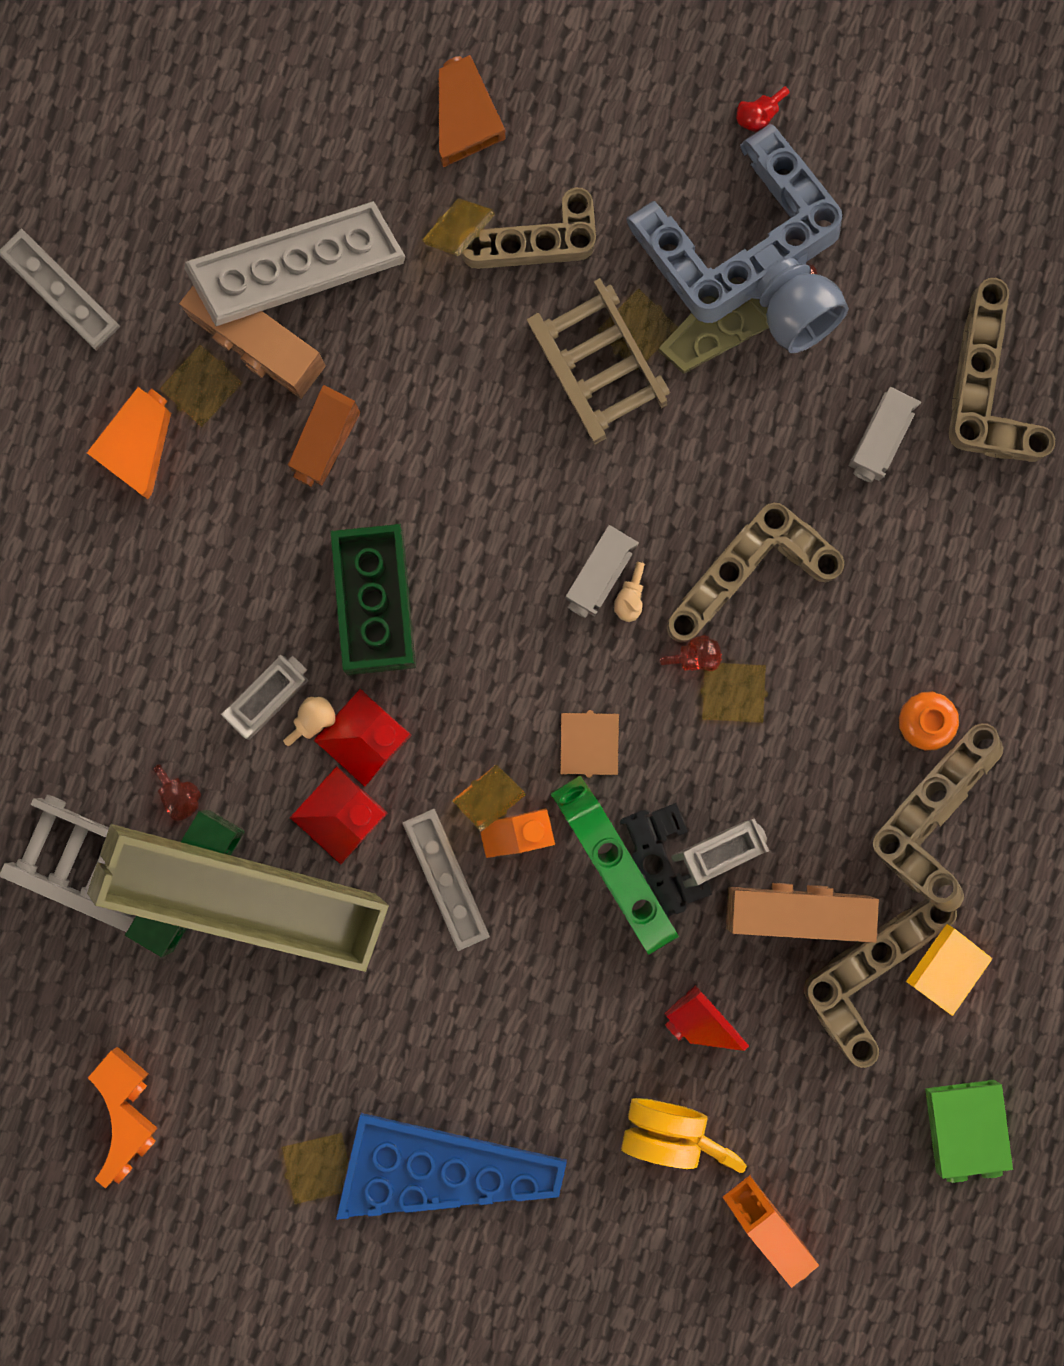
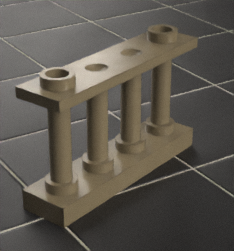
[527,278,670,445]

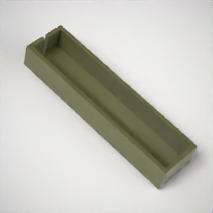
[87,824,389,972]

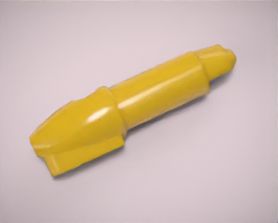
[690,1136,747,1173]

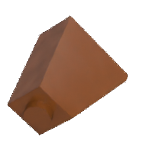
[439,55,506,167]
[288,385,360,487]

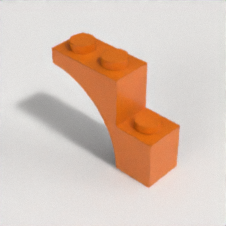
[88,1047,158,1188]

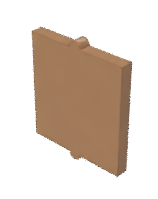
[560,710,619,778]

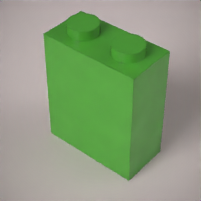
[925,1080,1013,1183]

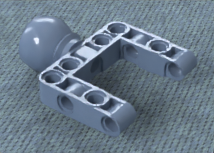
[626,124,849,353]

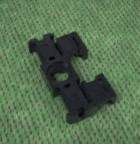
[620,802,712,918]

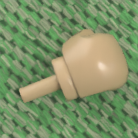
[614,562,645,622]
[283,696,335,746]

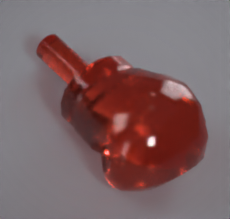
[660,635,722,671]
[153,764,201,821]

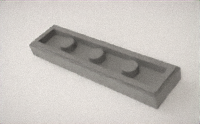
[0,228,120,350]
[402,808,490,951]

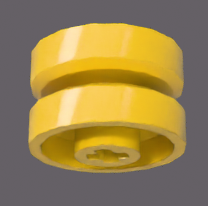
[621,1098,708,1169]

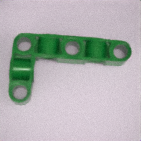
[550,776,679,955]

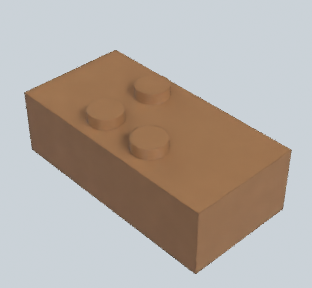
[179,286,326,399]
[726,883,879,943]

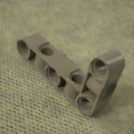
[949,278,1055,462]
[667,503,844,642]
[873,723,1003,912]
[804,896,957,1068]

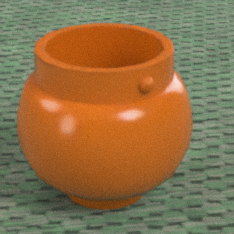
[899,692,959,751]

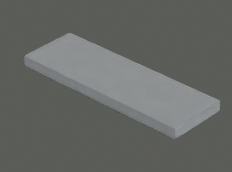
[184,201,405,326]

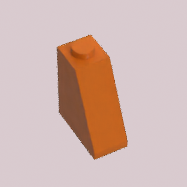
[87,387,171,499]
[479,808,555,858]
[723,1175,819,1288]

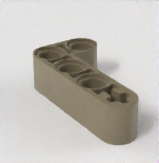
[461,187,596,269]

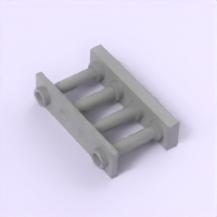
[0,795,136,932]

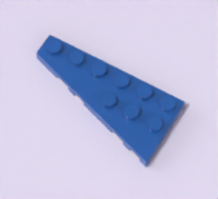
[336,1113,567,1220]

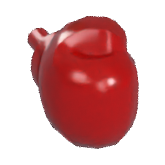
[736,86,790,132]

